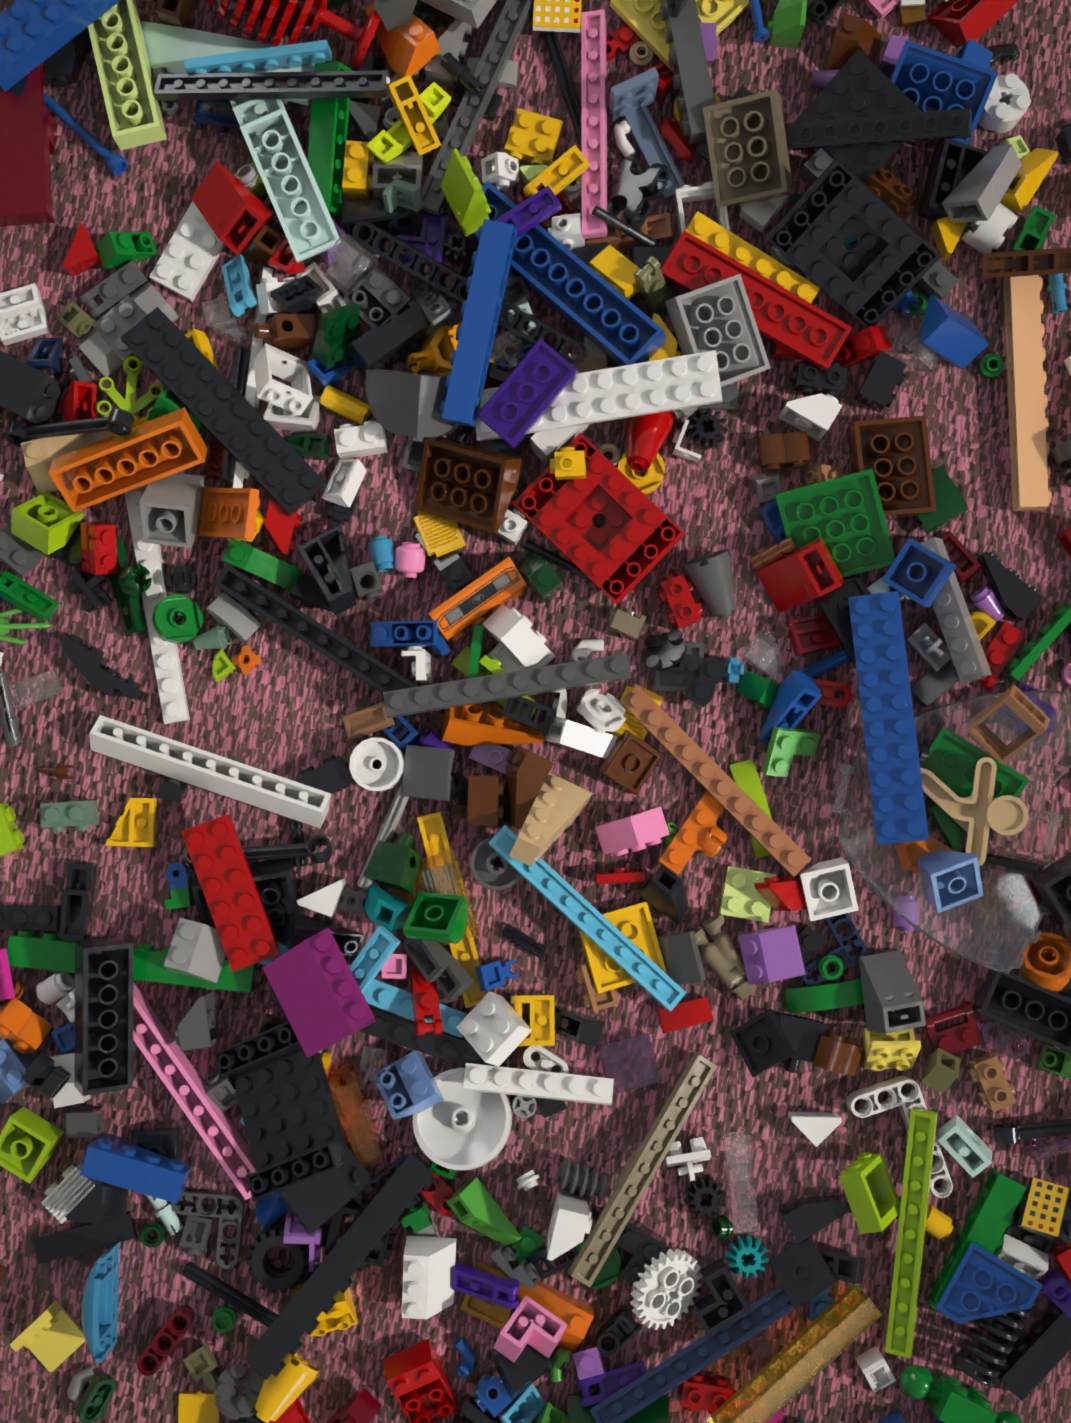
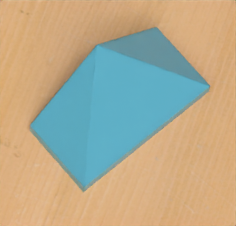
[500,1383,546,1423]

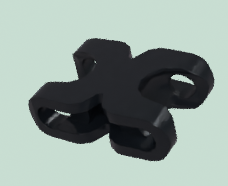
[607,156,670,228]

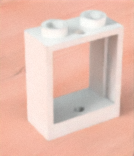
[673,182,730,239]
[253,343,313,416]

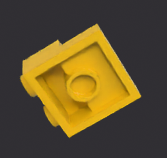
[504,108,563,167]

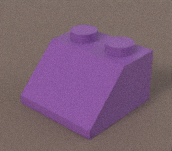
[738,925,806,985]

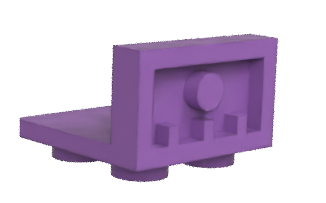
[283,1206,323,1272]

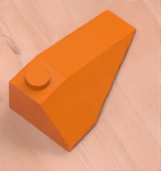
[442,701,544,746]

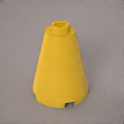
[254,1353,320,1423]

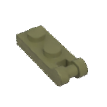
[633,256,672,314]

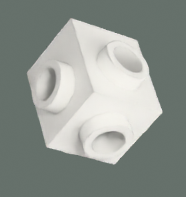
[481,151,519,191]
[548,213,585,250]

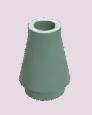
[193,625,232,650]

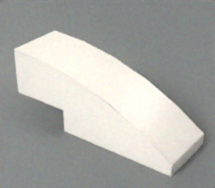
[295,262,347,314]

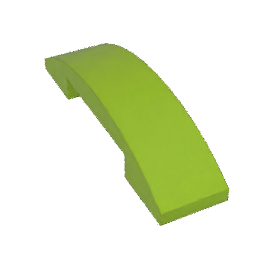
[729,759,772,859]

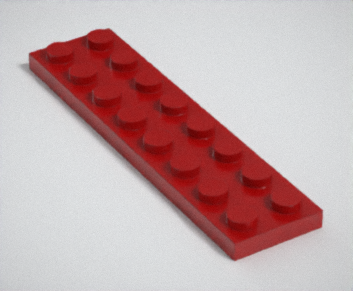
[661,231,852,371]

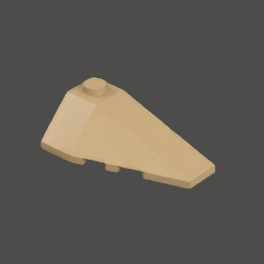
[21,431,112,495]

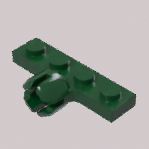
[109,537,152,637]

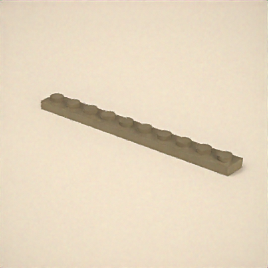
[567,1052,717,1287]

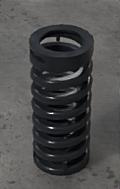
[951,1290,1044,1388]

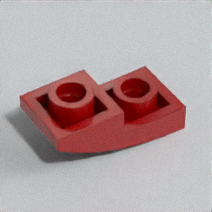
[656,996,714,1034]

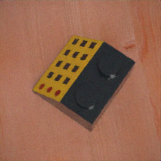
[1018,1177,1071,1247]

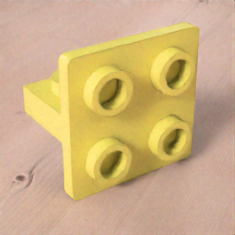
[863,1028,921,1071]

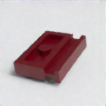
[785,614,841,657]

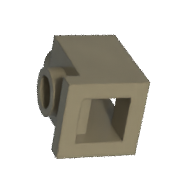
[607,608,647,641]

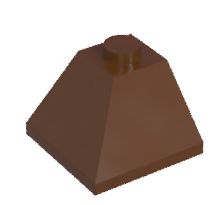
[825,13,882,70]

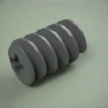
[553,1157,608,1205]

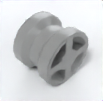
[512,1095,537,1118]

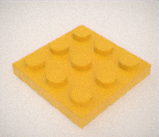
[578,901,667,994]

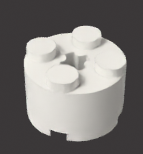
[978,73,1031,134]
[960,202,1018,254]

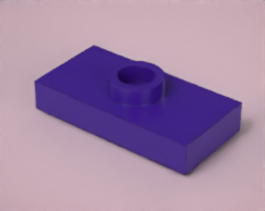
[1041,1269,1071,1319]

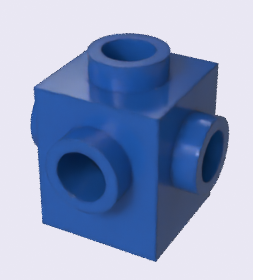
[474,1375,514,1418]

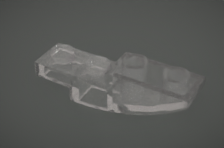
[723,1131,759,1234]

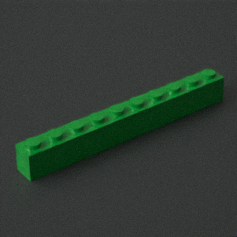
[7,930,258,993]

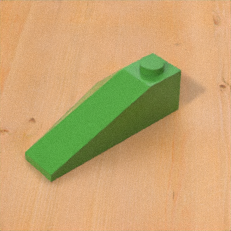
[766,0,807,48]

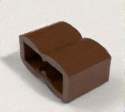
[757,431,810,472]
[813,1032,864,1076]

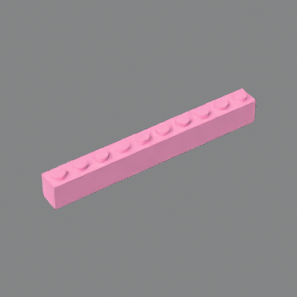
[133,982,257,1200]

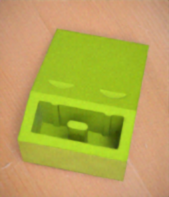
[440,148,491,237]

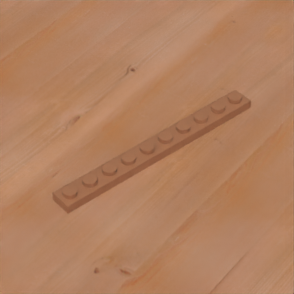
[620,685,812,877]

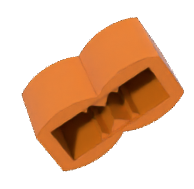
[0,998,52,1054]

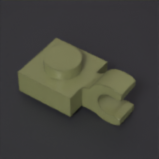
[182,1343,220,1393]

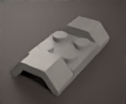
[75,281,179,377]

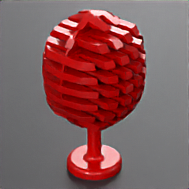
[206,0,380,69]

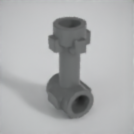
[152,67,179,117]

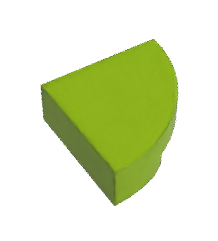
[212,649,237,683]

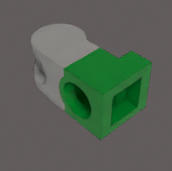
[400,1201,440,1237]

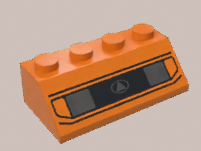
[428,557,527,643]

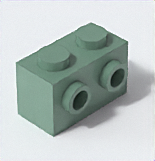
[40,800,99,833]

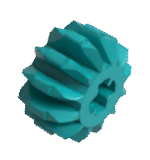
[725,1234,768,1279]

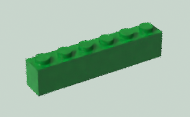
[307,61,352,216]
[926,1168,1026,1313]

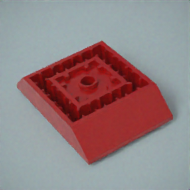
[512,433,685,605]

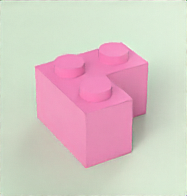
[595,807,670,857]
[493,1295,568,1363]

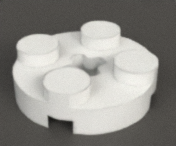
[577,689,626,734]

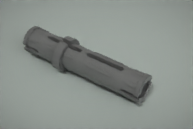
[0,671,22,746]

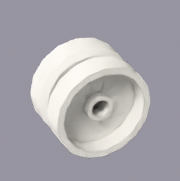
[349,737,405,791]

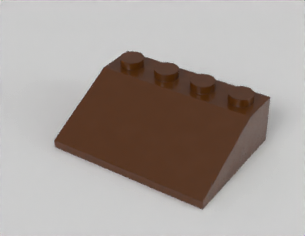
[847,415,936,520]
[415,437,522,534]

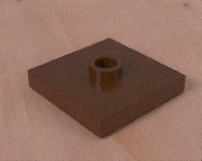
[599,729,662,795]

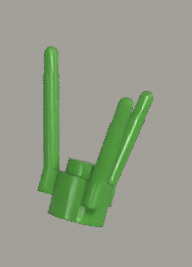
[0,608,51,645]

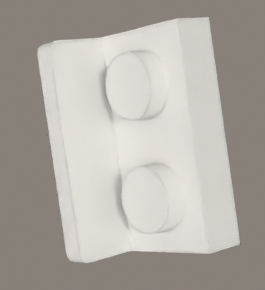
[401,646,432,684]

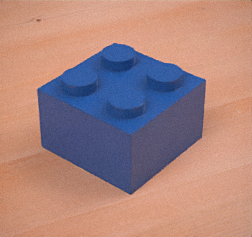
[882,538,957,608]

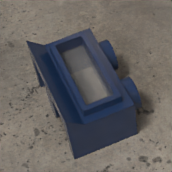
[192,100,244,137]

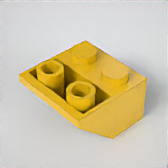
[295,1283,358,1337]

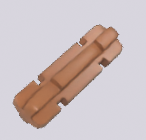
[751,538,796,569]

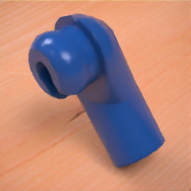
[453,1337,476,1378]

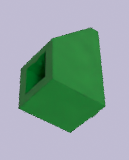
[95,232,157,268]

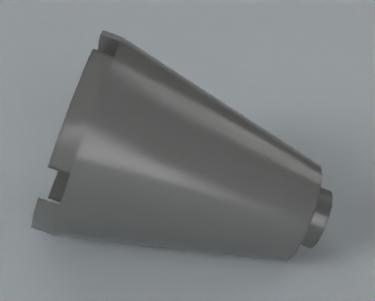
[683,549,736,619]

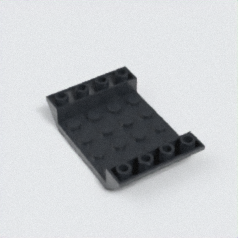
[214,1021,345,1201]

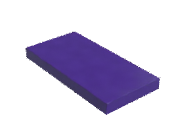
[476,338,579,448]

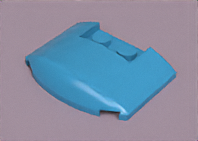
[81,1243,119,1363]

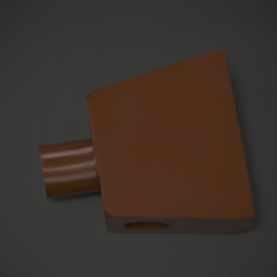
[253,314,316,352]

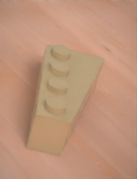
[509,773,592,867]

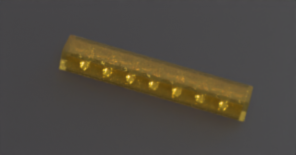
[706,1284,882,1423]

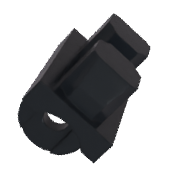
[67,569,114,613]

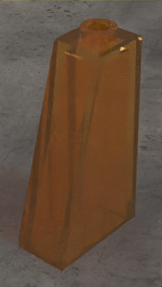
[330,1063,384,1169]

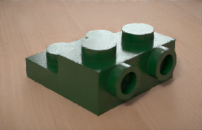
[312,302,363,367]

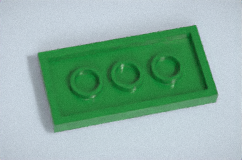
[920,726,1030,800]

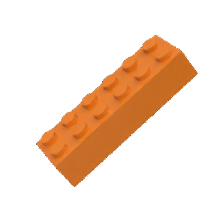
[48,407,208,513]

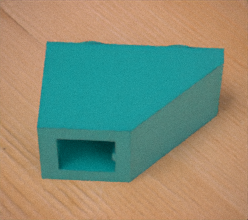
[363,884,413,932]

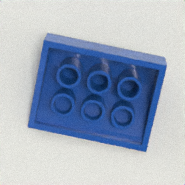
[890,40,998,145]

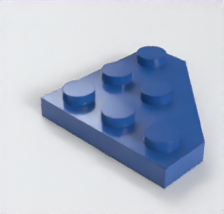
[935,1241,1042,1324]

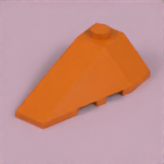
[365,4,441,78]
[501,1269,594,1353]

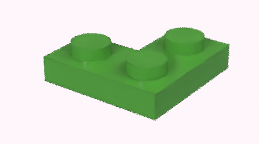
[762,727,821,777]

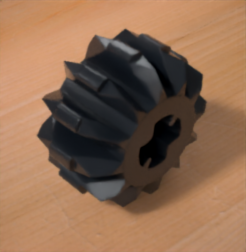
[686,408,728,450]
[684,1175,726,1219]

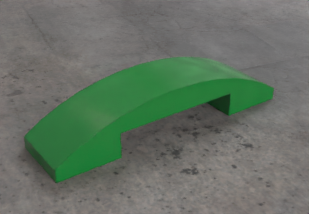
[784,977,864,1013]

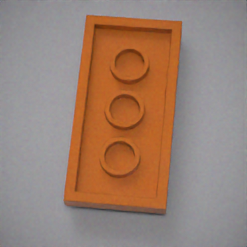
[197,488,260,540]

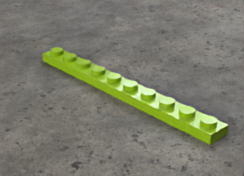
[885,1107,938,1359]

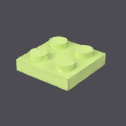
[719,866,776,923]

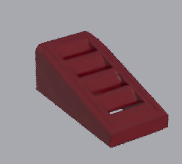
[940,530,981,585]

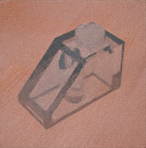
[739,630,783,684]

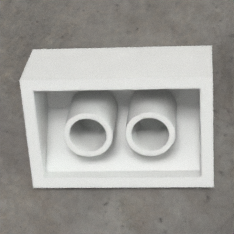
[547,1190,592,1261]
[402,1236,457,1319]

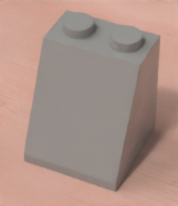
[139,473,204,548]

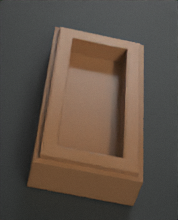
[342,701,395,741]

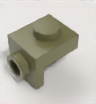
[57,301,95,339]

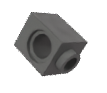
[350,561,384,601]
[63,1108,103,1138]

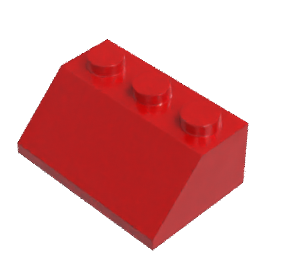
[927,0,1018,47]

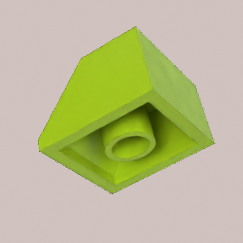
[11,492,84,555]
[0,1107,65,1184]

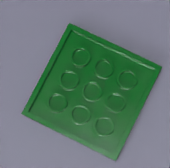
[775,468,896,577]

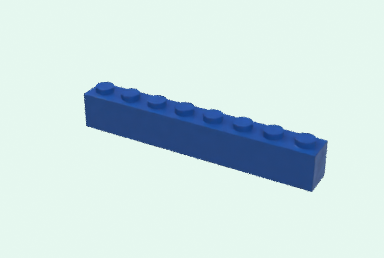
[440,219,518,427]

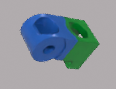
[165,863,195,910]

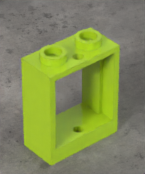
[839,1152,901,1234]

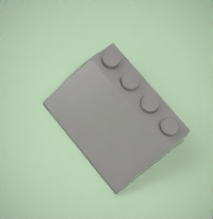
[665,274,771,387]

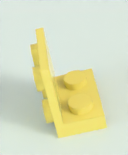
[10,1301,86,1372]

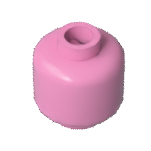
[395,542,427,578]

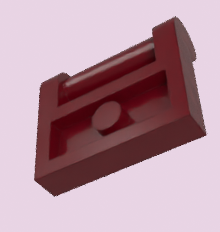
[925,1001,984,1054]

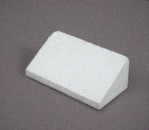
[322,459,366,507]
[993,1234,1049,1280]

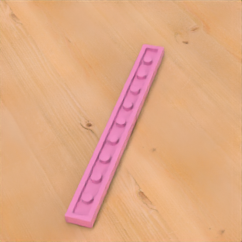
[581,9,607,239]

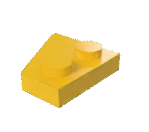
[106,798,157,847]

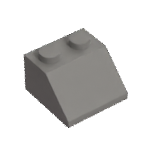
[164,918,226,984]

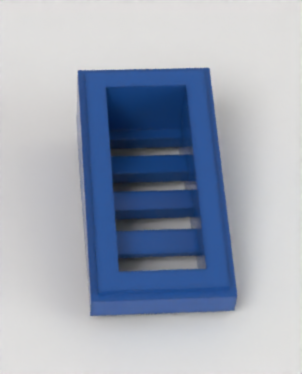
[382,716,422,753]

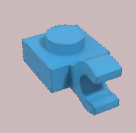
[723,658,744,684]

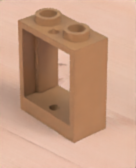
[966,685,1051,764]

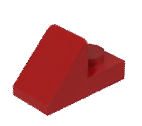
[268,237,305,274]

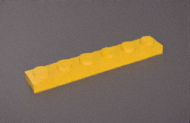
[685,211,820,303]

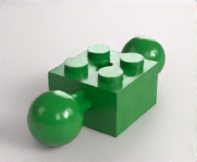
[901,1365,1023,1423]

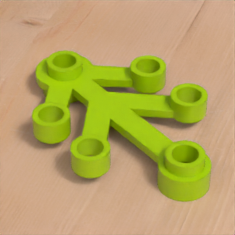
[97,356,163,419]

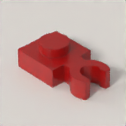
[606,23,643,62]

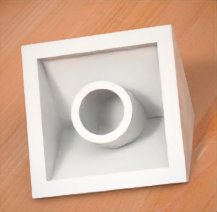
[264,396,321,433]

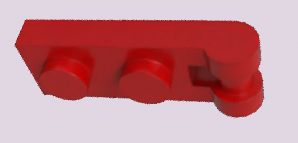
[977,621,1026,691]
[409,968,443,1036]

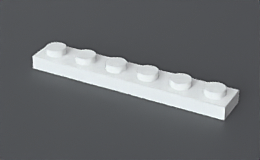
[463,1063,614,1106]

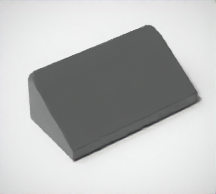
[910,661,960,707]

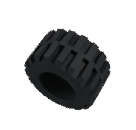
[247,1222,309,1294]

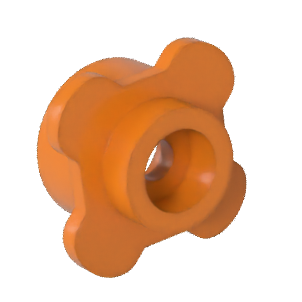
[232,645,261,675]

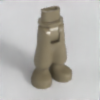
[692,913,756,1001]

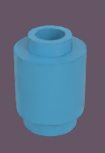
[369,535,395,573]

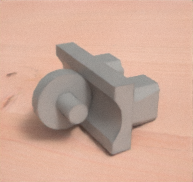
[906,623,952,672]

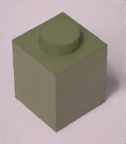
[921,1048,960,1093]

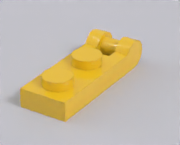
[523,145,590,197]

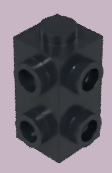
[790,359,848,398]

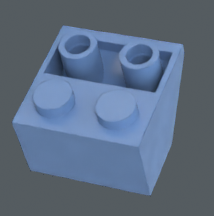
[372,1050,444,1120]

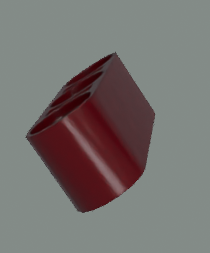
[137,1305,195,1376]

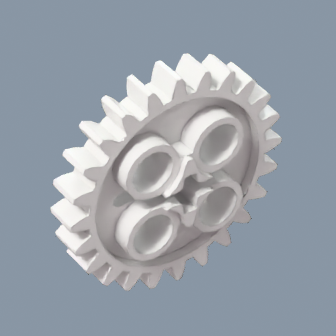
[630,1248,702,1330]

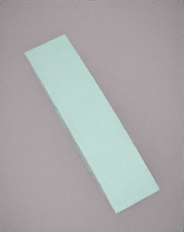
[141,21,314,106]
[229,70,342,263]

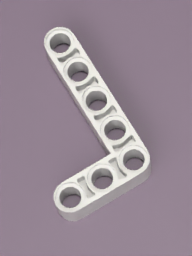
[846,1075,953,1198]

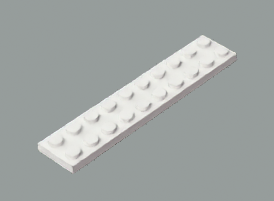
[476,350,723,442]

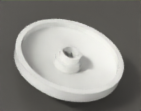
[413,1068,512,1171]

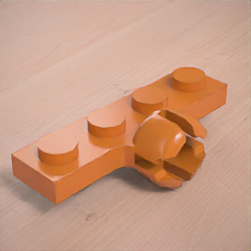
[657,790,728,876]

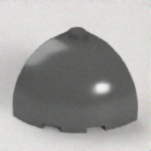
[366,369,456,442]

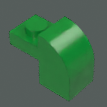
[1010,205,1057,251]

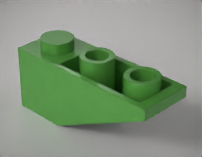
[446,1177,522,1246]

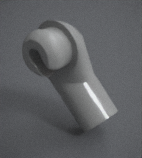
[67,1365,98,1403]

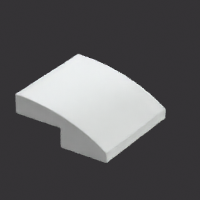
[0,283,51,346]

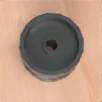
[470,836,521,890]

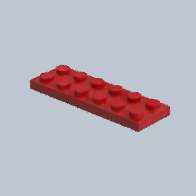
[181,813,281,972]

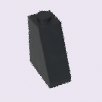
[44,27,91,87]

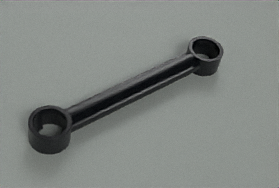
[5,409,135,447]
[185,835,333,871]
[993,1119,1071,1144]

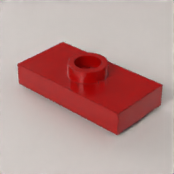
[595,867,646,884]

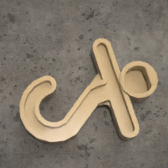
[920,757,1029,866]

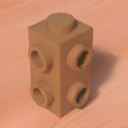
[967,1052,1016,1113]

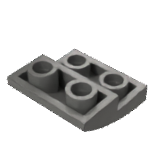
[403,745,455,802]
[657,931,706,985]

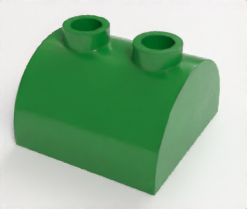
[403,892,468,944]

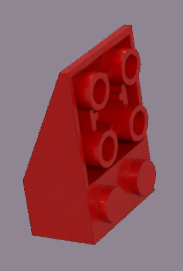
[191,161,274,256]
[756,537,844,613]
[383,1339,460,1423]

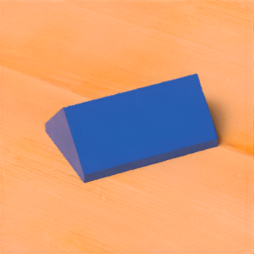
[919,295,989,369]

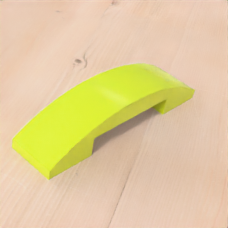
[366,82,451,163]

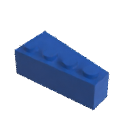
[80,1132,191,1204]

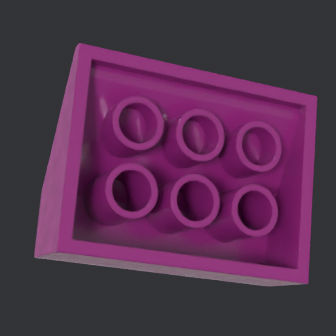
[263,928,376,1058]

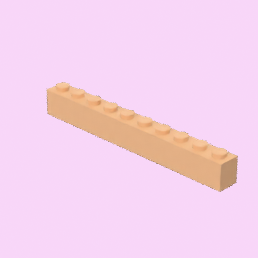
[1003,275,1052,511]

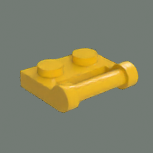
[510,995,555,1047]

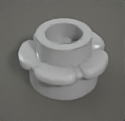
[236,164,259,188]

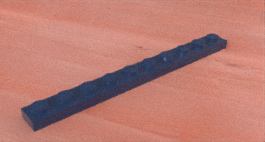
[590,1286,812,1423]

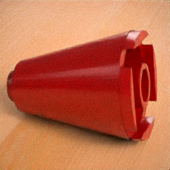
[626,411,674,471]

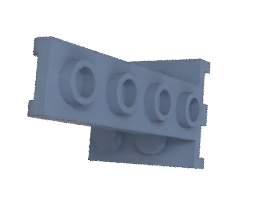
[608,67,685,200]

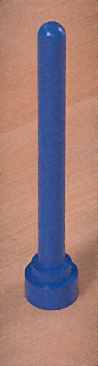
[44,93,128,176]

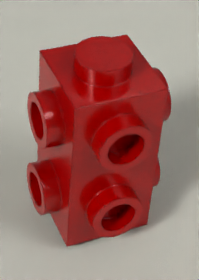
[657,573,703,629]
[678,1372,737,1416]

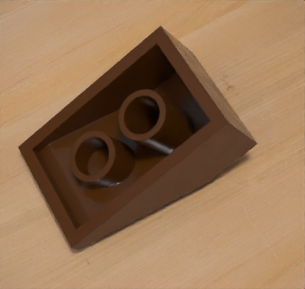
[504,745,554,829]

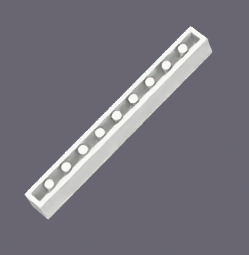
[89,715,331,829]

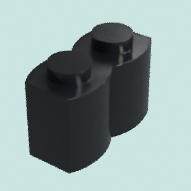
[685,655,727,708]

